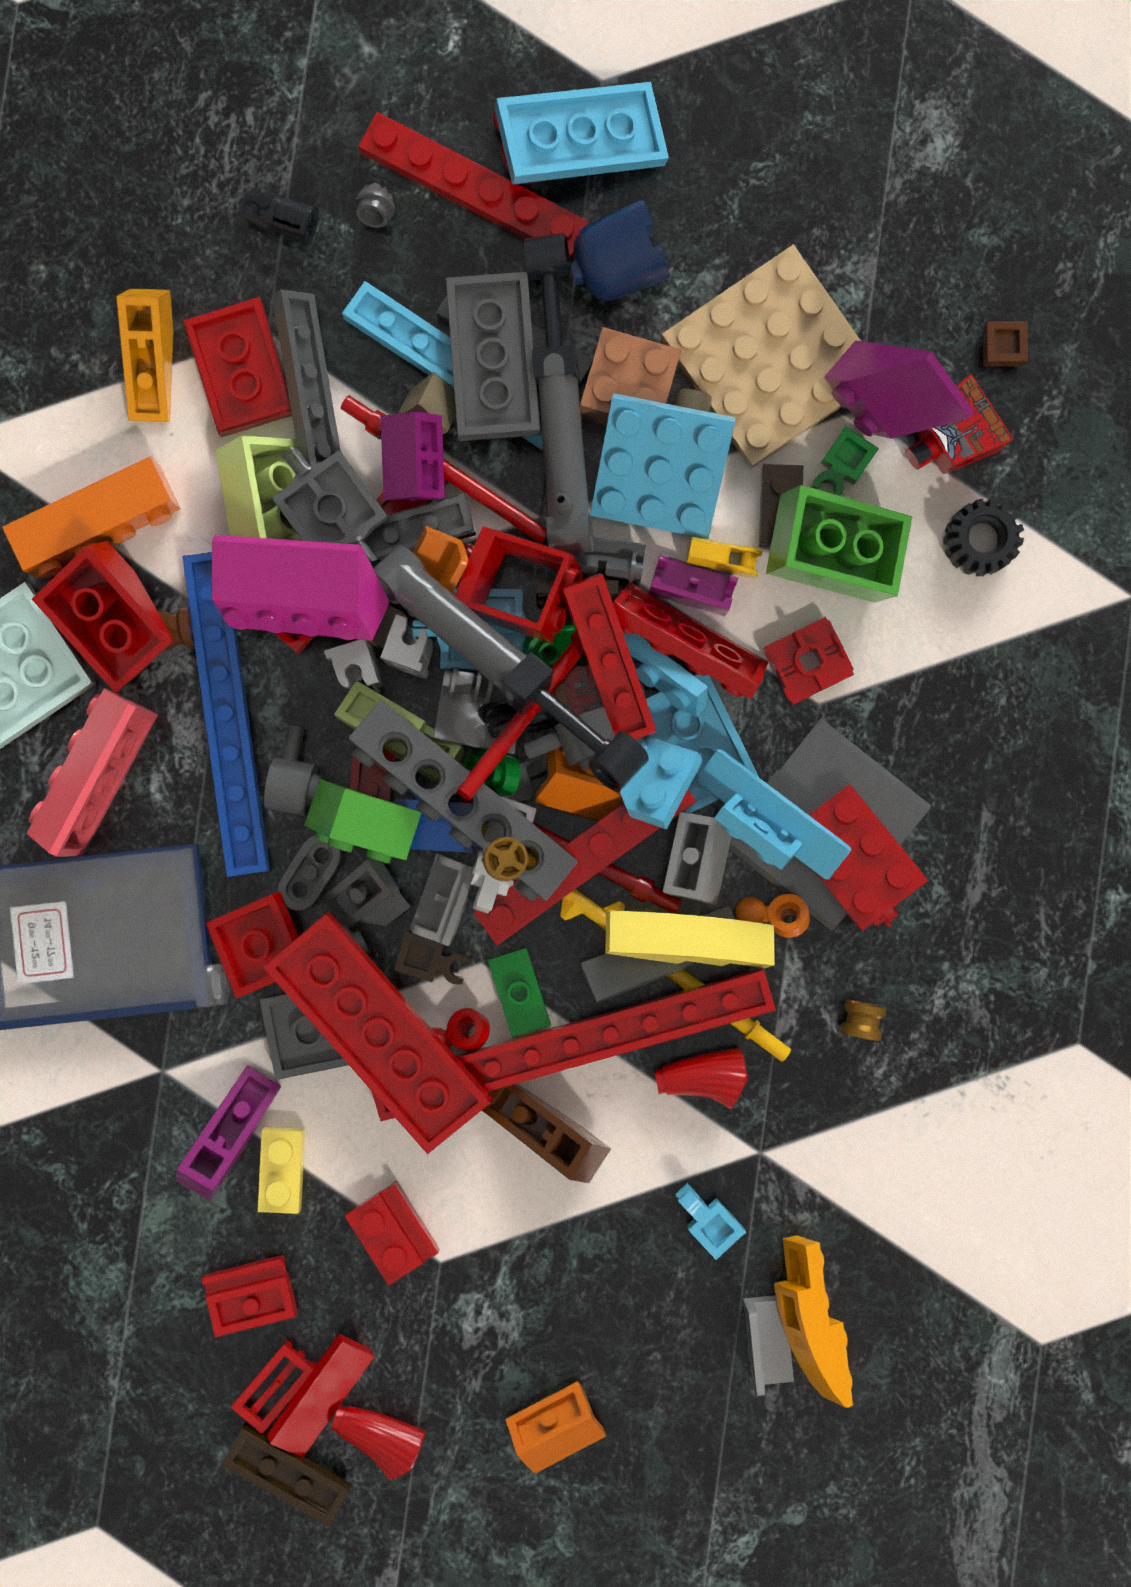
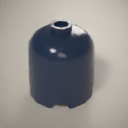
[569,200,670,301]

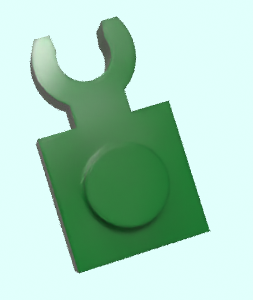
[811,426,879,496]

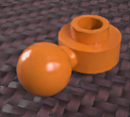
[734,894,810,938]

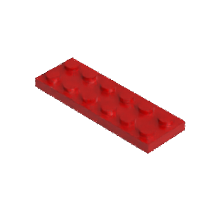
[263,911,492,1155]

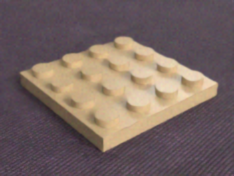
[661,244,861,469]

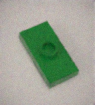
[488,947,551,1038]

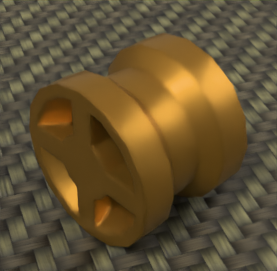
[483,837,528,881]
[840,1000,887,1041]

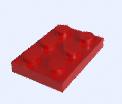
[809,784,928,932]

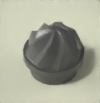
[355,183,395,228]

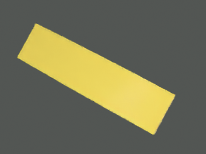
[605,911,775,968]

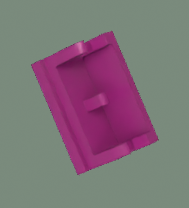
[380,412,445,501]
[649,554,738,616]

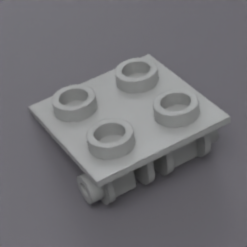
[433,667,516,754]

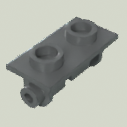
[572,537,646,583]

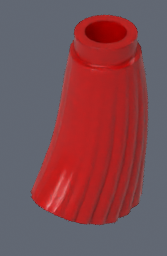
[654,1048,748,1109]
[331,1405,426,1480]

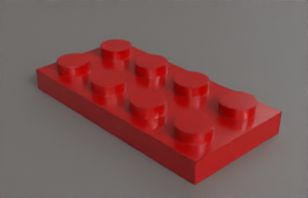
[613,582,768,699]

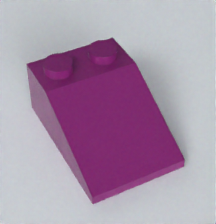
[824,340,974,439]

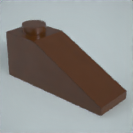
[482,1084,611,1183]

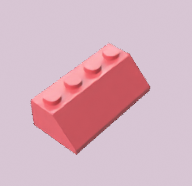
[26,688,158,857]

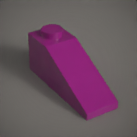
[176,1065,281,1202]

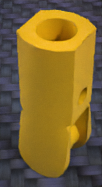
[686,536,763,578]

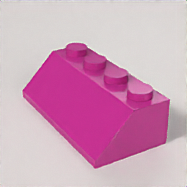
[212,535,390,641]

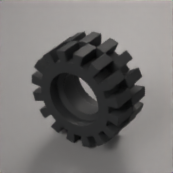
[943,498,1024,576]

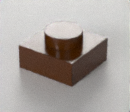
[983,321,1028,366]

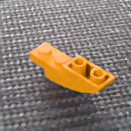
[774,1235,853,1408]

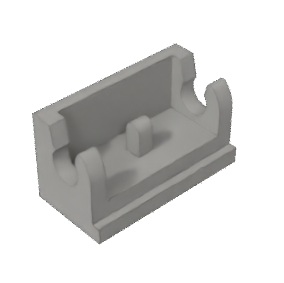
[380,614,434,681]
[324,640,388,693]
[409,853,474,946]

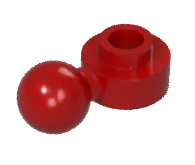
[431,1008,490,1052]

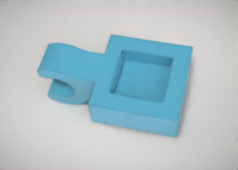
[676,1183,746,1260]

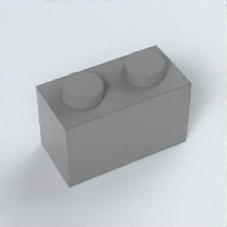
[663,812,732,906]

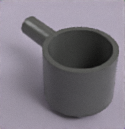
[524,707,615,770]
[264,725,323,816]

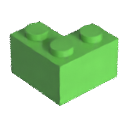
[304,779,422,863]

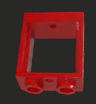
[455,526,582,643]

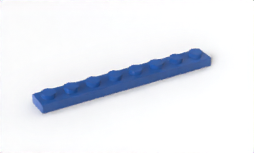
[182,552,270,877]

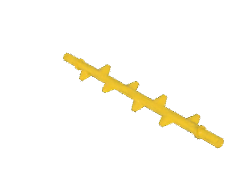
[481,822,791,1062]

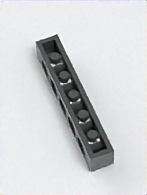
[348,699,579,903]

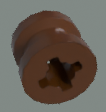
[158,607,195,651]

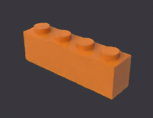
[2,456,181,578]

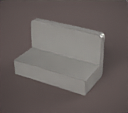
[743,1295,794,1396]

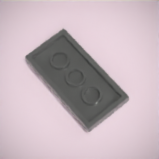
[446,272,540,441]

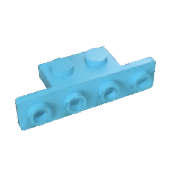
[697,749,851,880]

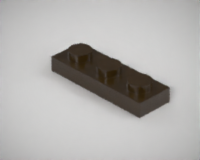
[221,1423,351,1527]

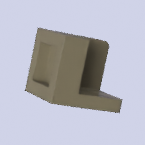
[398,372,456,434]

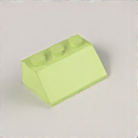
[215,435,303,541]

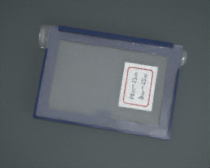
[0,843,229,1030]

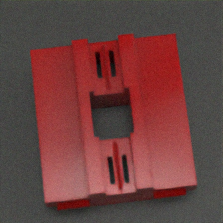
[763,617,854,706]

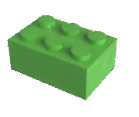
[766,485,912,603]

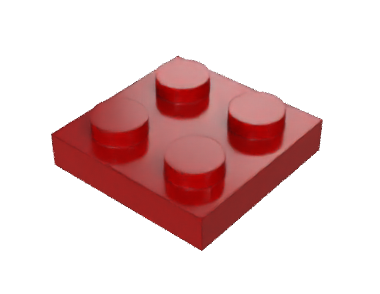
[206,892,298,998]

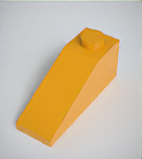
[116,289,173,422]

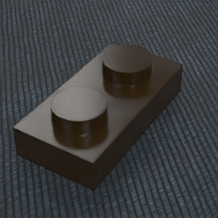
[758,464,804,547]

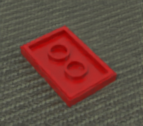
[183,297,292,438]

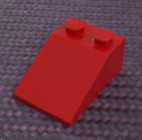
[32,541,175,693]

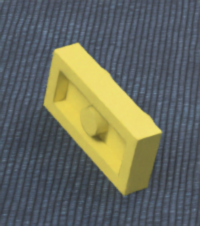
[258,1127,305,1214]

